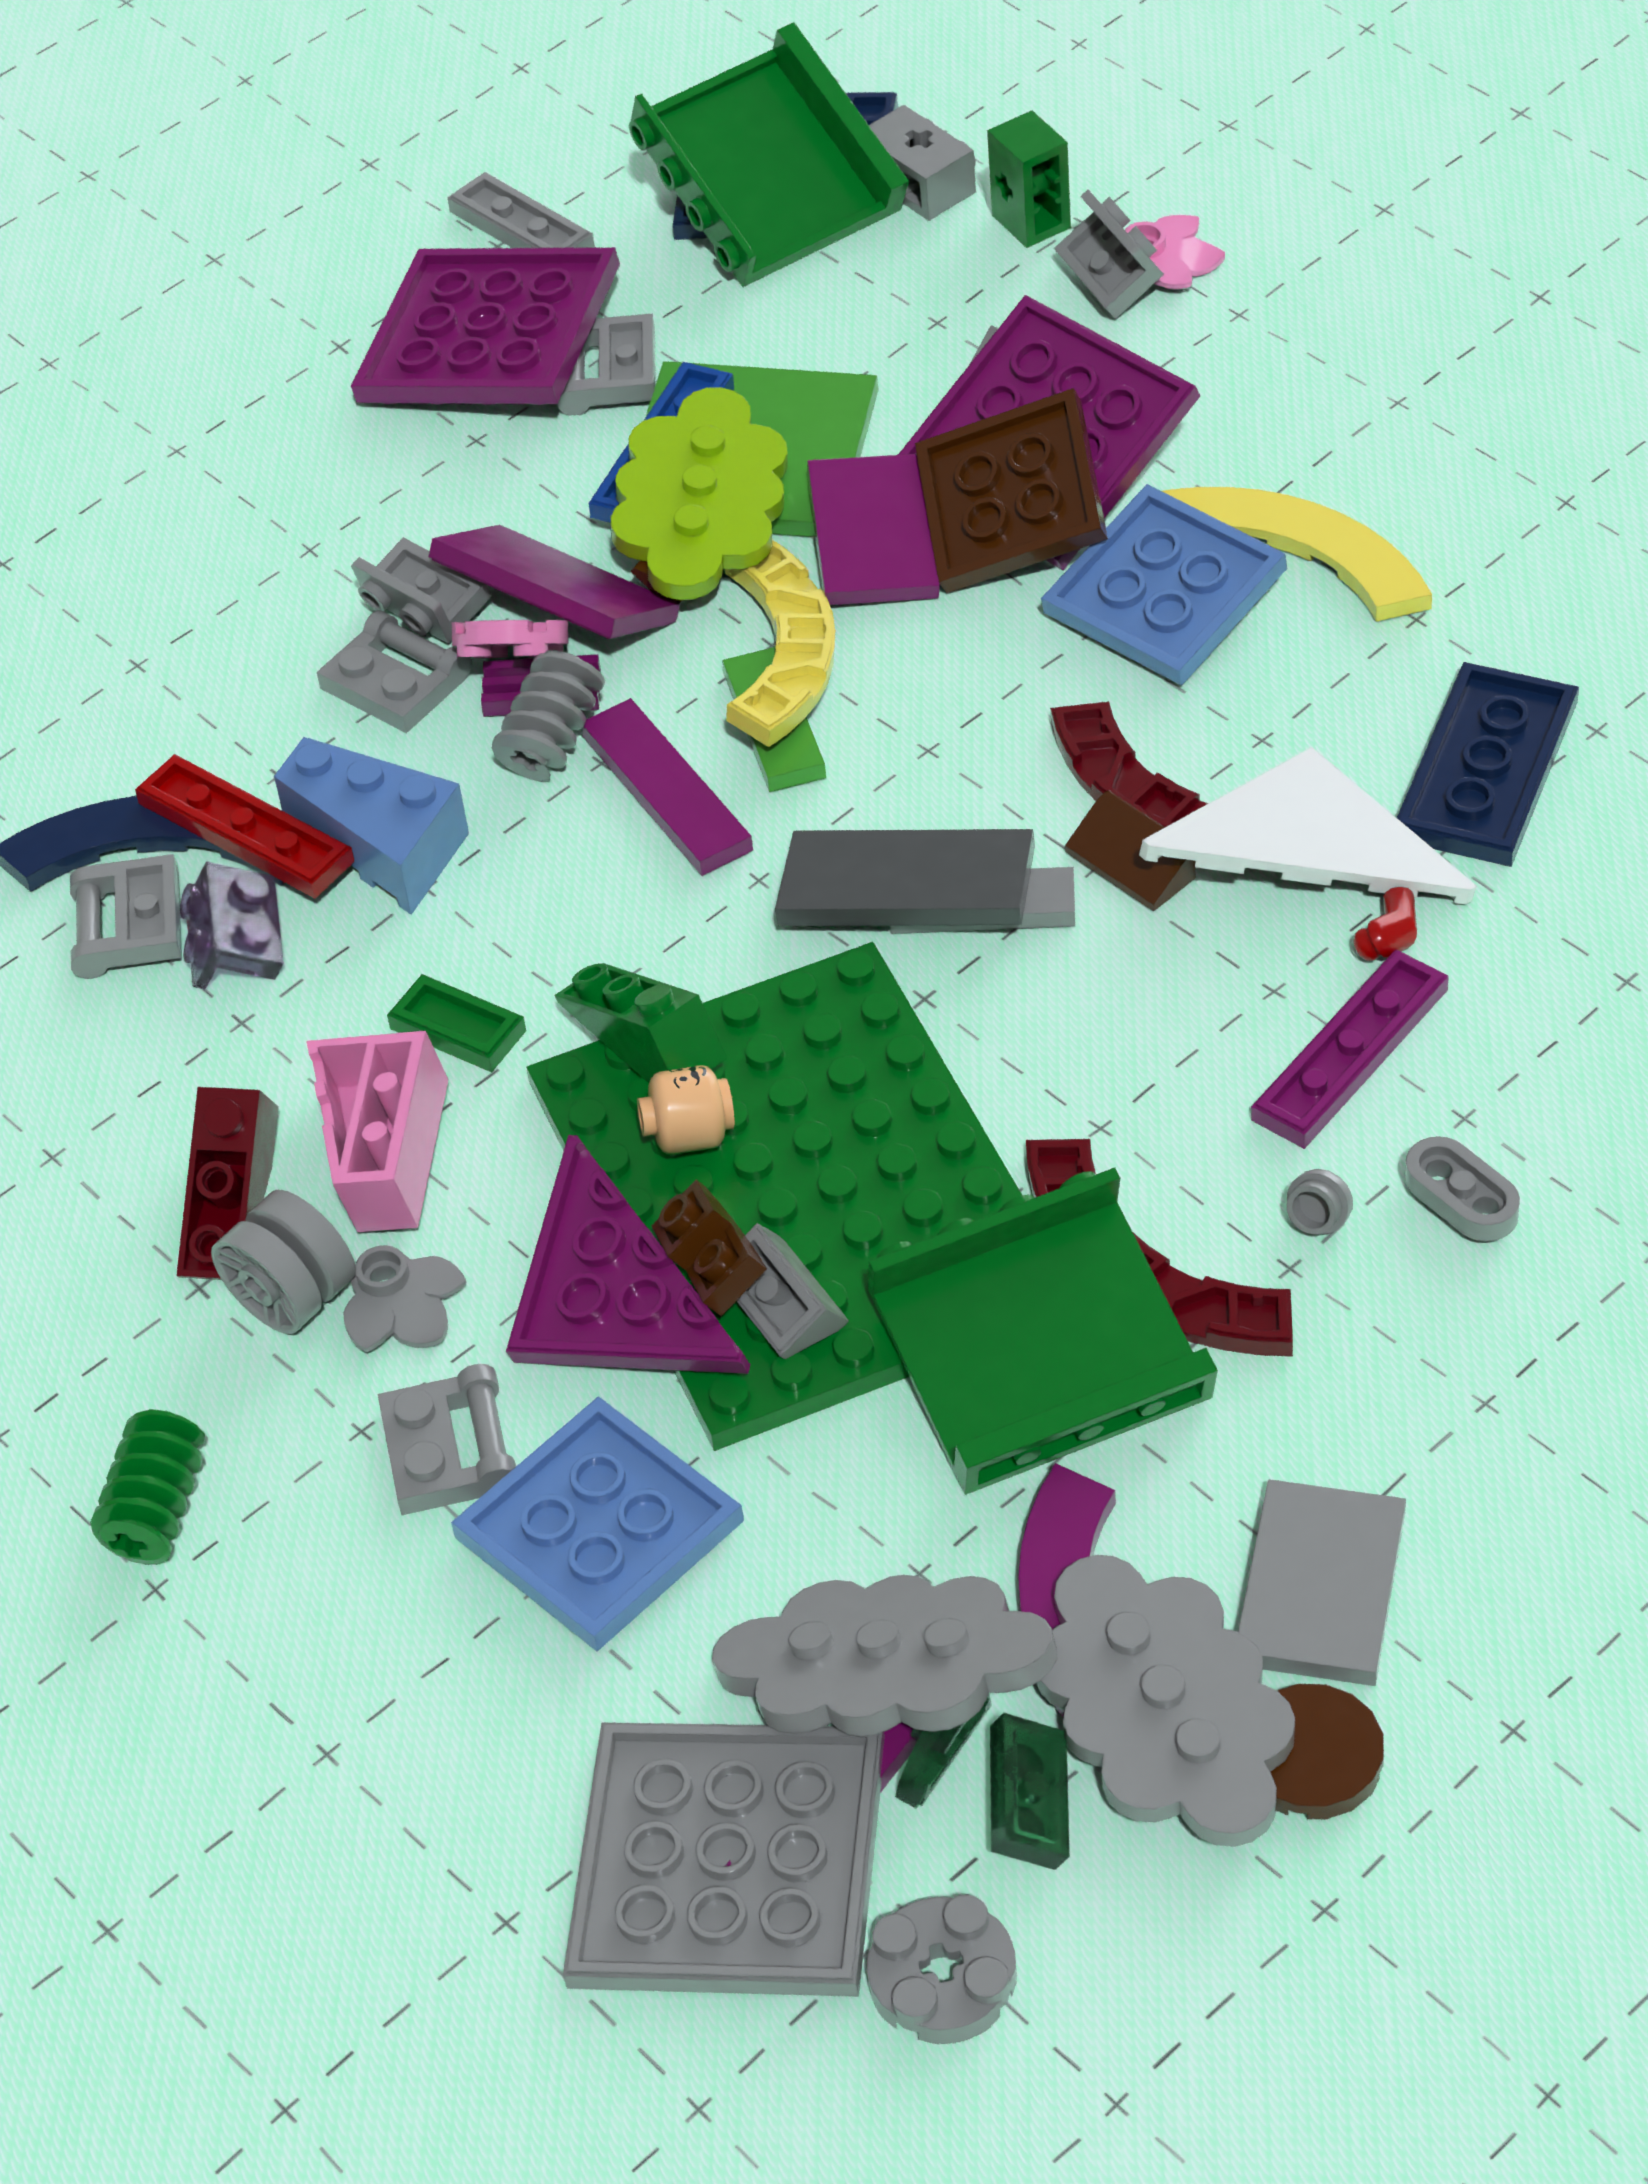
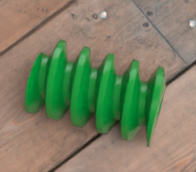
[90,1409,205,1565]

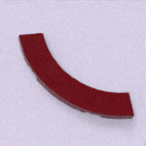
[1050,701,1209,827]
[1026,1139,1293,1357]

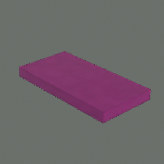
[428,524,680,639]

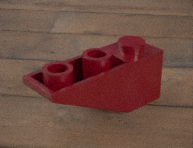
[176,1087,279,1280]

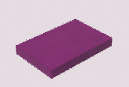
[807,454,940,605]

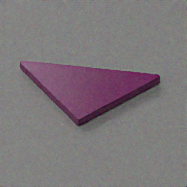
[506,1135,750,1374]

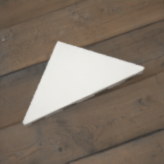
[1139,747,1477,905]

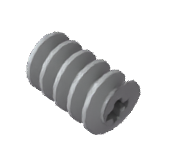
[492,650,605,782]

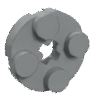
[867,1894,1017,2044]

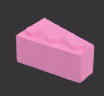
[306,1031,449,1232]

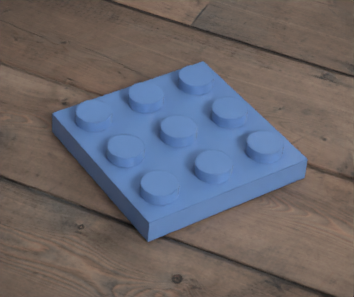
[1041,484,1287,686]
[451,1396,744,1652]

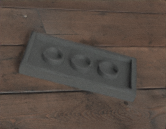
[775,829,1035,926]

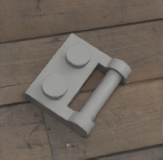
[557,313,656,416]
[317,610,472,734]
[70,854,181,979]
[377,1364,516,1516]

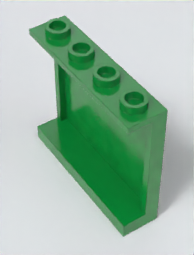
[629,22,909,287]

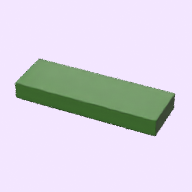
[722,647,826,792]

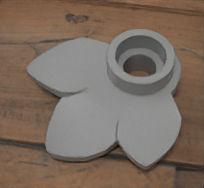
[343,1245,467,1352]

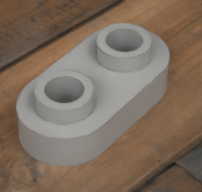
[1405,1136,1520,1241]

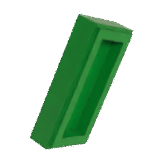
[387,974,526,1072]

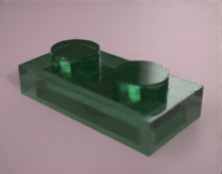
[990,1713,1070,1870]

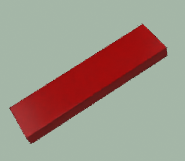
[135,754,355,899]

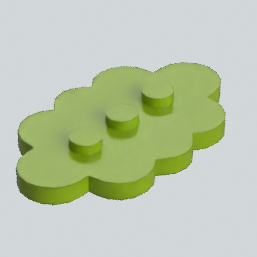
[611,387,788,600]

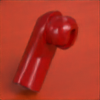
[1353,887,1417,961]

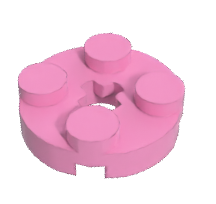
[451,620,569,658]

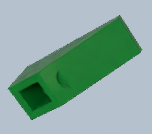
[554,963,727,1082]

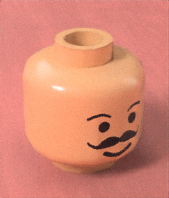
[637,1065,735,1155]

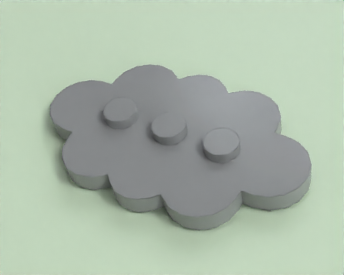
[1037,1555,1295,1847]
[712,1574,1057,1737]

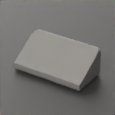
[737,1223,849,1359]

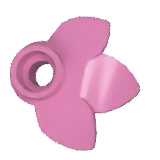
[1125,215,1225,289]

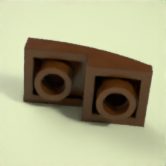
[652,1179,767,1316]

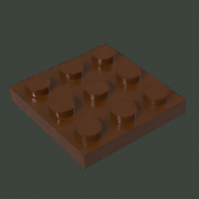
[915,388,1108,593]

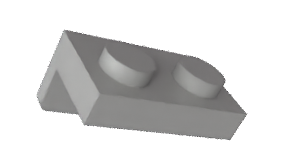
[1054,189,1164,319]
[351,537,492,644]

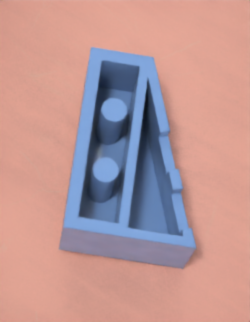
[274,737,469,915]

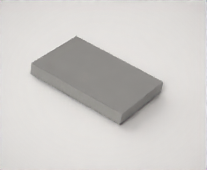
[1238,1479,1406,1686]

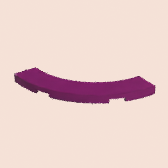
[1018,1463,1116,1717]

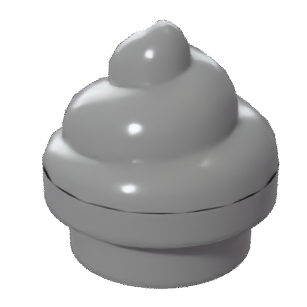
[1287,1169,1353,1235]

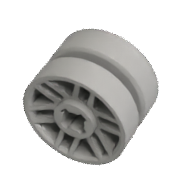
[211,1190,356,1334]

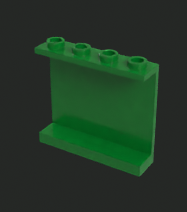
[868,1167,1218,1495]

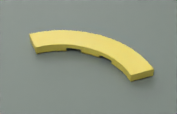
[1162,487,1432,622]
[725,540,835,747]

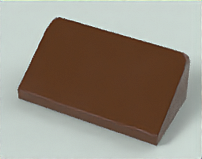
[1065,790,1196,911]

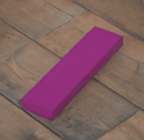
[581,698,753,876]
[1251,949,1449,1149]

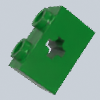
[987,110,1071,248]

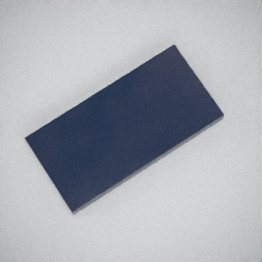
[1397,662,1579,867]

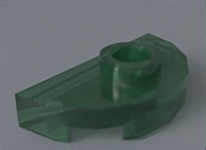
[895,1693,992,1809]

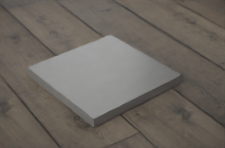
[563,1722,885,1997]

